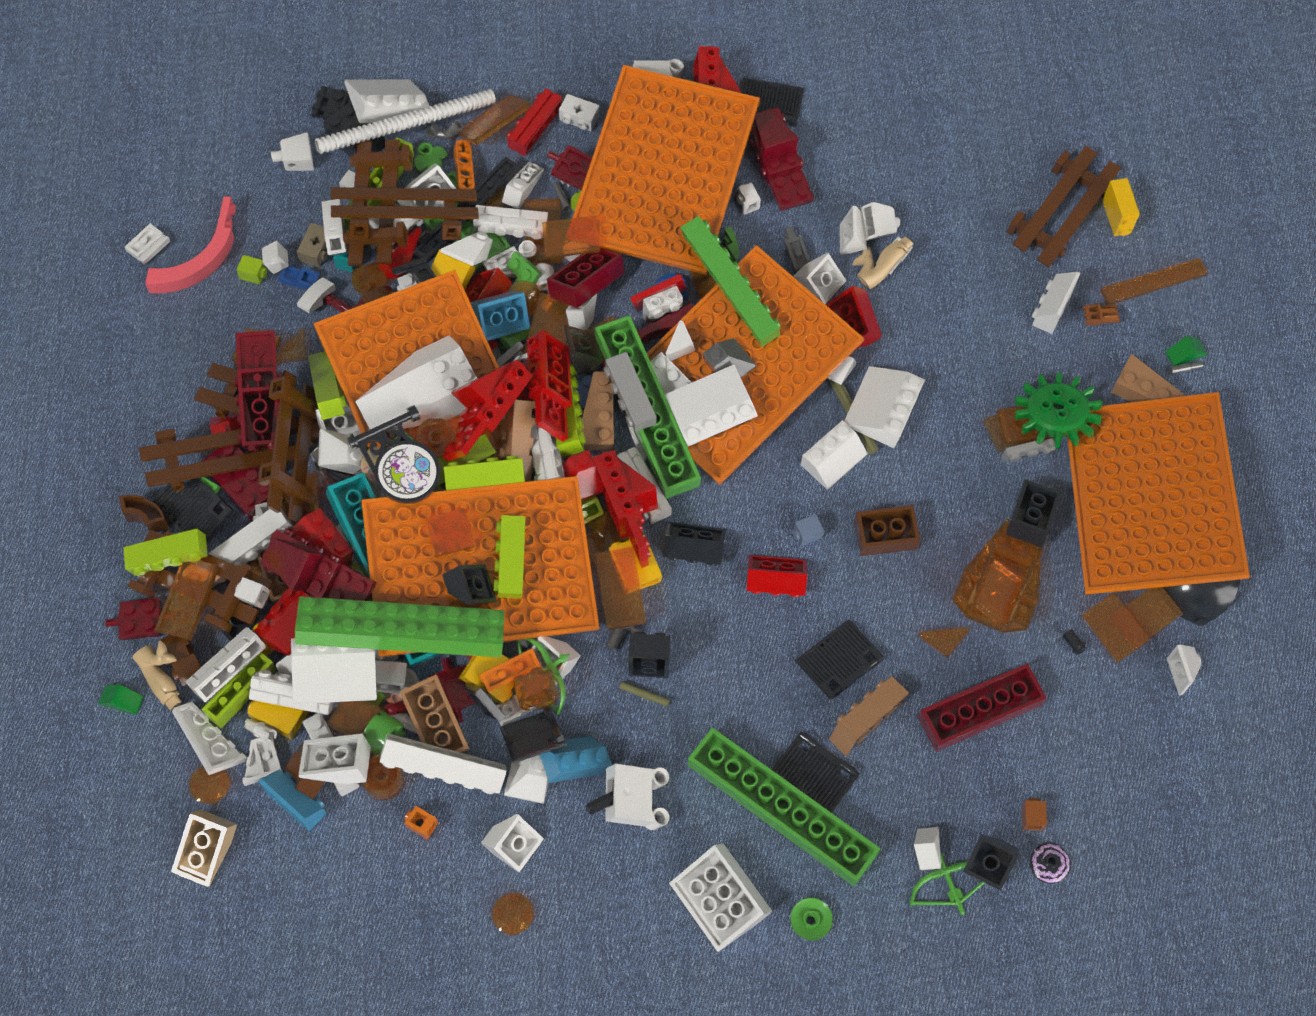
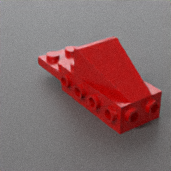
[693,46,741,93]
[517,329,572,442]
[442,360,533,462]
[593,450,658,568]

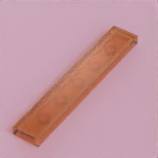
[1100,258,1208,305]

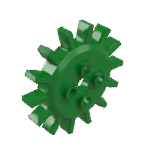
[1014,372,1102,449]

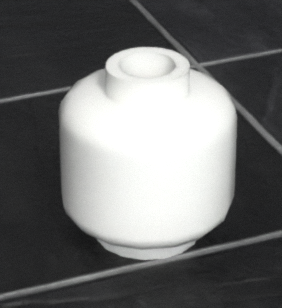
[535,263,554,291]

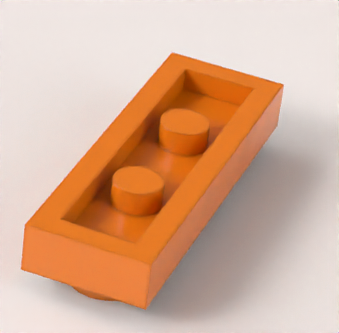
[478,648,541,693]

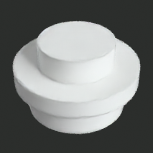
[519,240,537,258]

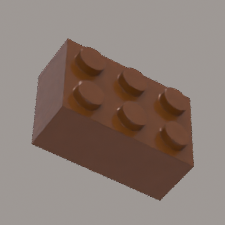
[854,505,920,556]

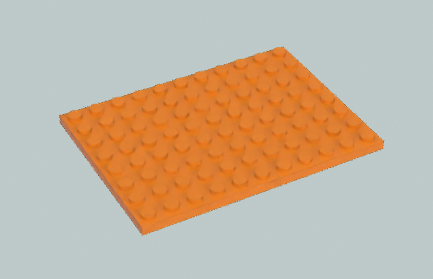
[566,65,760,275]
[647,245,864,485]
[313,270,533,490]
[1067,392,1250,595]
[361,476,599,657]

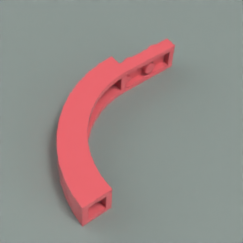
[145,196,236,293]

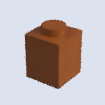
[1022,798,1047,831]

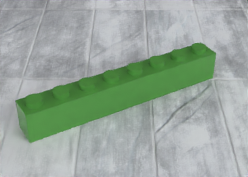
[680,215,781,347]

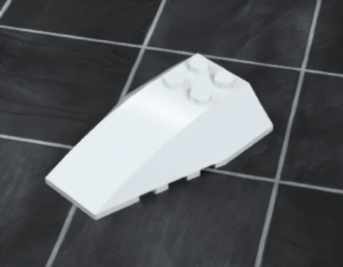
[355,335,477,433]

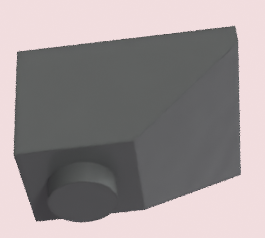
[702,338,757,378]

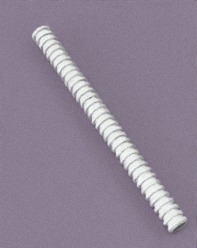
[315,89,496,154]

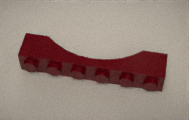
[596,303,694,372]

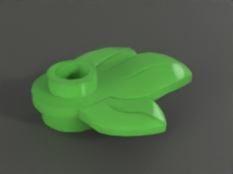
[414,142,448,172]

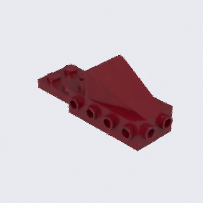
[748,107,814,211]
[235,330,282,452]
[260,528,377,601]

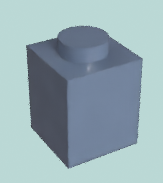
[792,514,824,546]

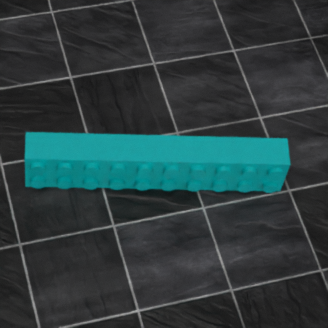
[326,472,442,669]

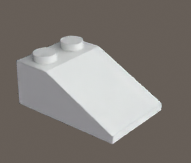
[298,734,371,784]

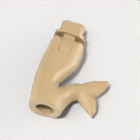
[852,236,913,289]
[132,640,182,711]

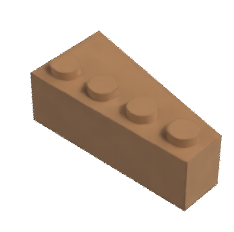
[1111,354,1185,402]
[582,372,614,451]
[499,400,535,482]
[829,676,909,756]

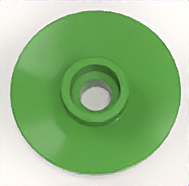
[790,898,833,941]

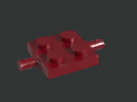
[547,145,593,191]
[105,598,175,641]
[428,657,476,723]

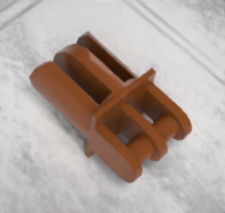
[1083,302,1120,327]

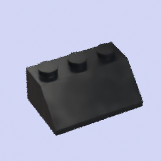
[663,521,726,566]

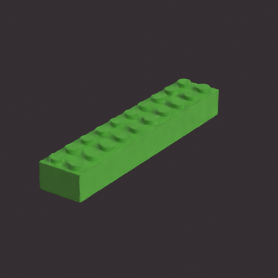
[595,315,701,499]
[295,596,505,657]
[687,727,881,887]

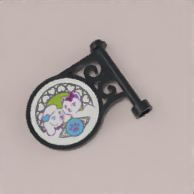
[347,405,440,504]

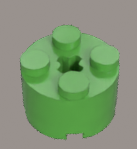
[363,711,406,757]

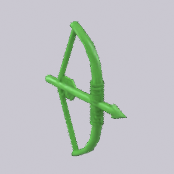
[517,638,570,714]
[910,852,985,915]

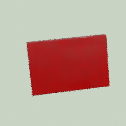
[630,274,687,313]

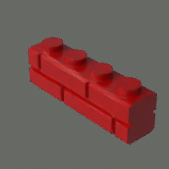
[507,89,563,156]

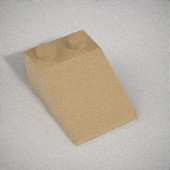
[172,810,237,887]

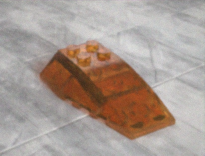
[952,519,1042,633]

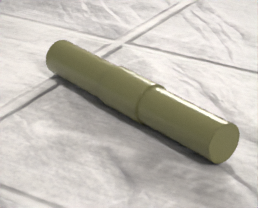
[619,681,670,707]

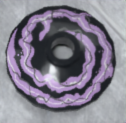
[1029,843,1071,884]

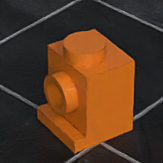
[404,806,438,840]

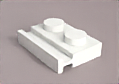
[125,224,170,265]

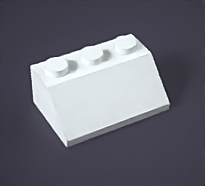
[397,163,456,227]
[1032,272,1080,334]
[801,420,867,490]

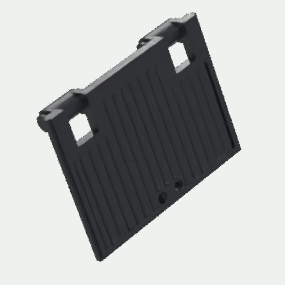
[741,78,804,127]
[152,478,233,540]
[795,619,884,699]
[500,705,567,763]
[772,731,860,813]

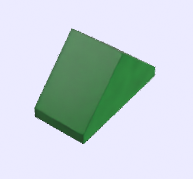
[1165,336,1207,366]
[98,684,144,715]

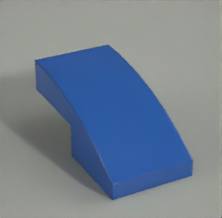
[278,265,320,289]

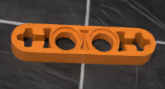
[454,139,475,189]

